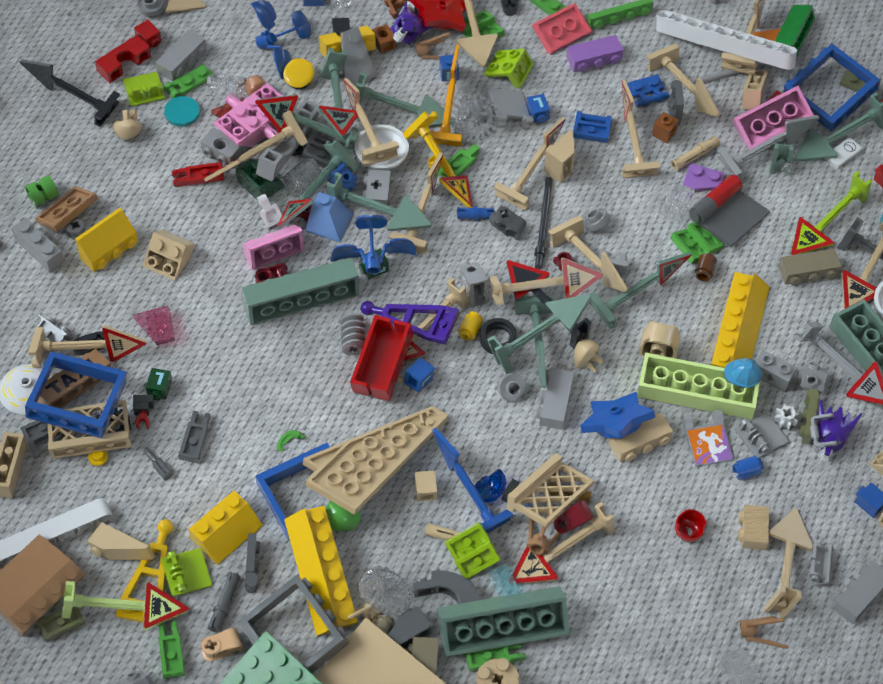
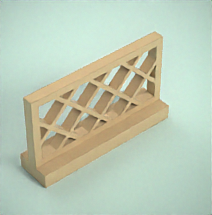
[48,400,132,459]
[506,453,594,528]

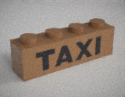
[38,349,111,408]

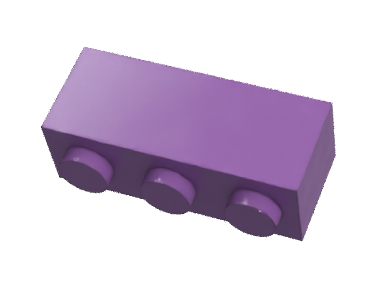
[566,35,624,72]

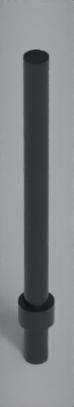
[534,177,553,269]

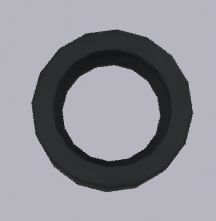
[480,318,517,354]

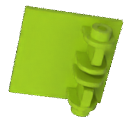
[123,71,165,106]
[161,548,212,597]

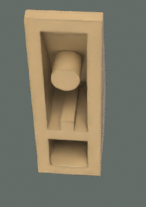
[742,70,768,111]
[87,523,155,560]

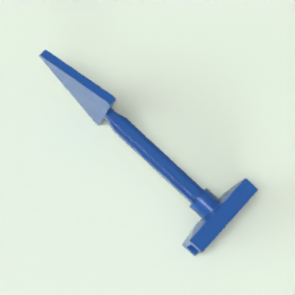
[432,428,513,533]

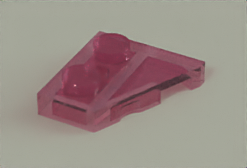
[133,305,175,345]

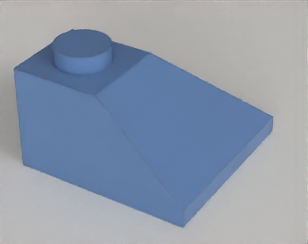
[305,192,354,242]

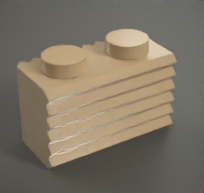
[738,504,769,550]

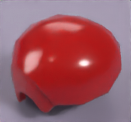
[675,509,707,542]

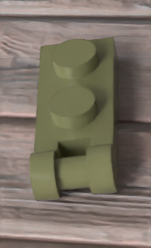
[799,389,819,445]

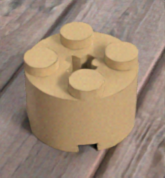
[639,321,681,358]
[476,658,519,684]

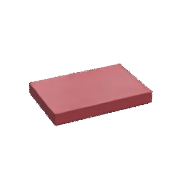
[532,3,593,54]

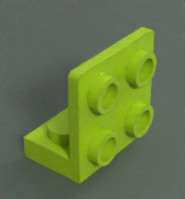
[484,49,534,88]

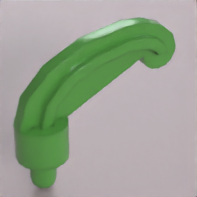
[277,430,305,452]

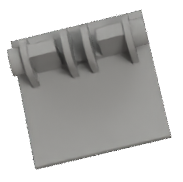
[734,412,789,458]

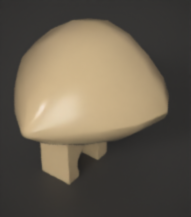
[113,110,143,140]
[574,339,604,372]

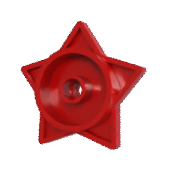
[408,0,467,32]

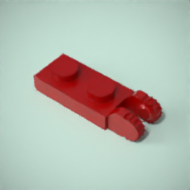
[172,162,224,187]

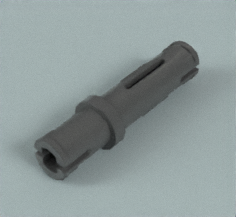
[208,572,241,633]

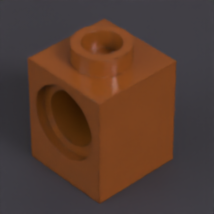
[372,24,396,54]
[652,112,679,143]

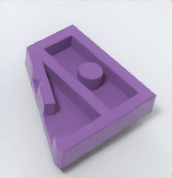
[680,163,725,193]

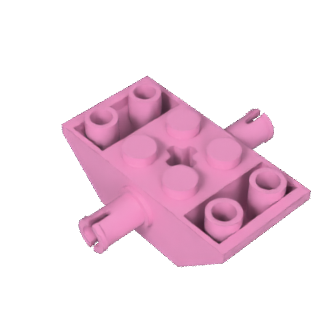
[214,83,282,146]

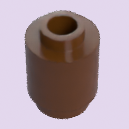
[695,253,717,282]

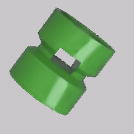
[25,175,59,207]

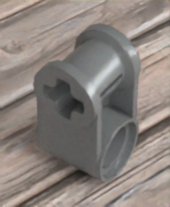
[489,206,526,240]

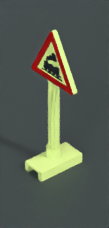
[62,581,189,630]

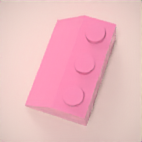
[243,225,304,270]

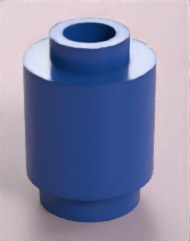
[732,455,764,480]

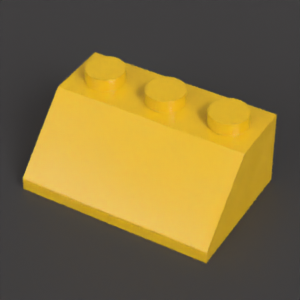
[75,208,138,272]
[188,491,263,565]

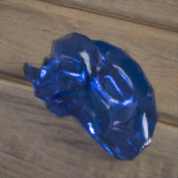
[475,469,507,503]

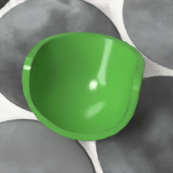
[326,501,360,532]

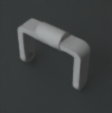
[810,413,838,448]

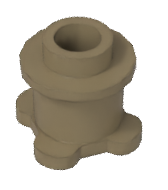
[374,614,395,635]

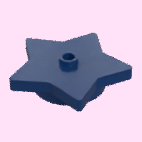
[580,392,655,439]

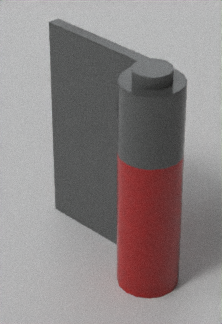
[689,175,770,248]

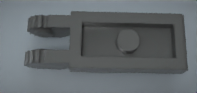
[178,411,211,463]
[245,533,260,594]

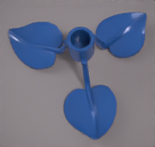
[251,0,311,79]
[330,215,416,274]

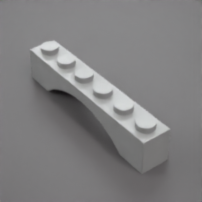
[256,99,319,181]

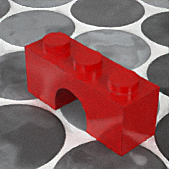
[95,35,151,84]

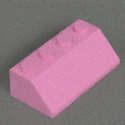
[732,86,814,150]

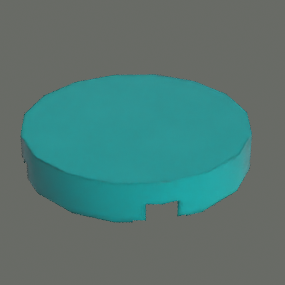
[164,96,200,127]

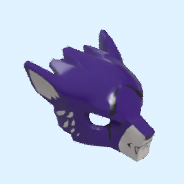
[390,2,434,45]
[818,401,862,462]

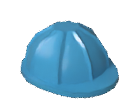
[724,357,762,388]

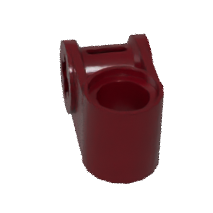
[255,263,288,284]
[554,500,594,534]

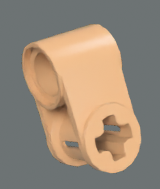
[201,628,244,661]

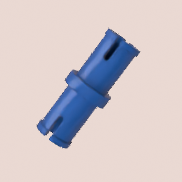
[457,206,494,221]

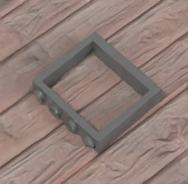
[238,575,349,673]

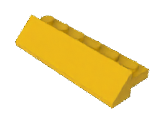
[711,272,770,368]
[284,506,358,636]

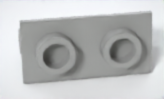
[35,315,74,342]
[809,542,833,586]

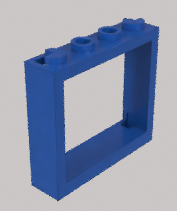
[784,44,880,132]
[25,351,126,439]
[255,442,330,541]

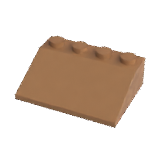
[0,534,85,636]

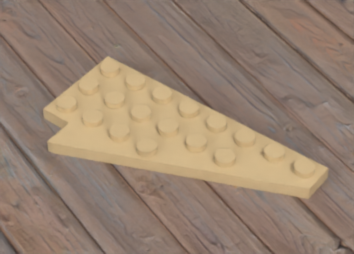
[303,406,449,515]

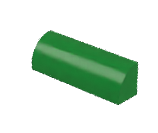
[775,5,815,57]

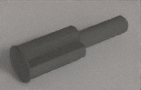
[143,447,173,480]

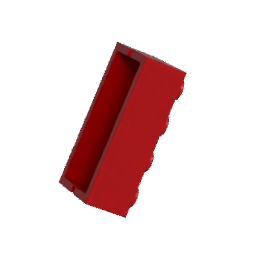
[350,315,414,401]

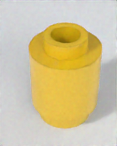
[458,311,483,340]

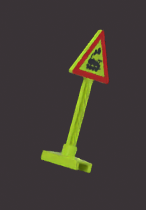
[791,170,872,255]

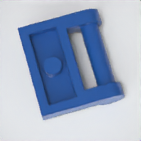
[573,111,612,143]

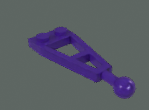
[360,301,460,345]

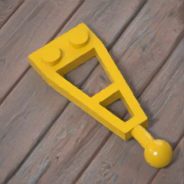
[115,519,174,623]

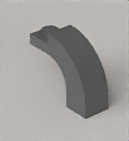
[413,570,481,604]

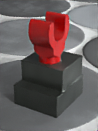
[133,395,155,429]

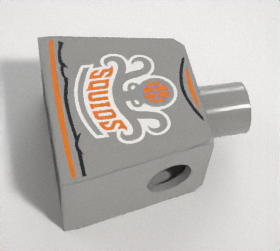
[460,262,489,308]

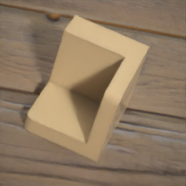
[415,471,437,502]

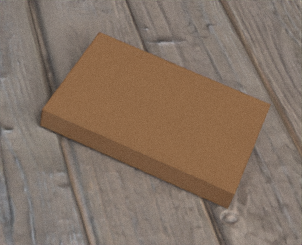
[35,186,98,232]

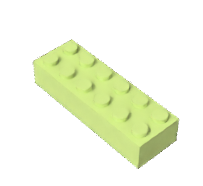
[637,353,760,420]

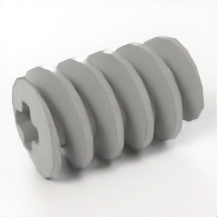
[340,313,365,355]

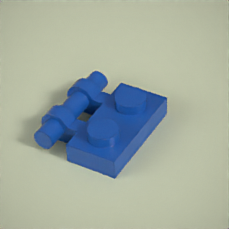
[627,74,669,107]

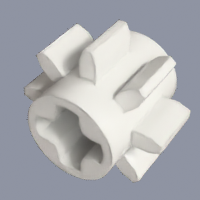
[774,404,799,430]

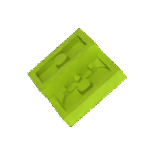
[445,521,501,579]

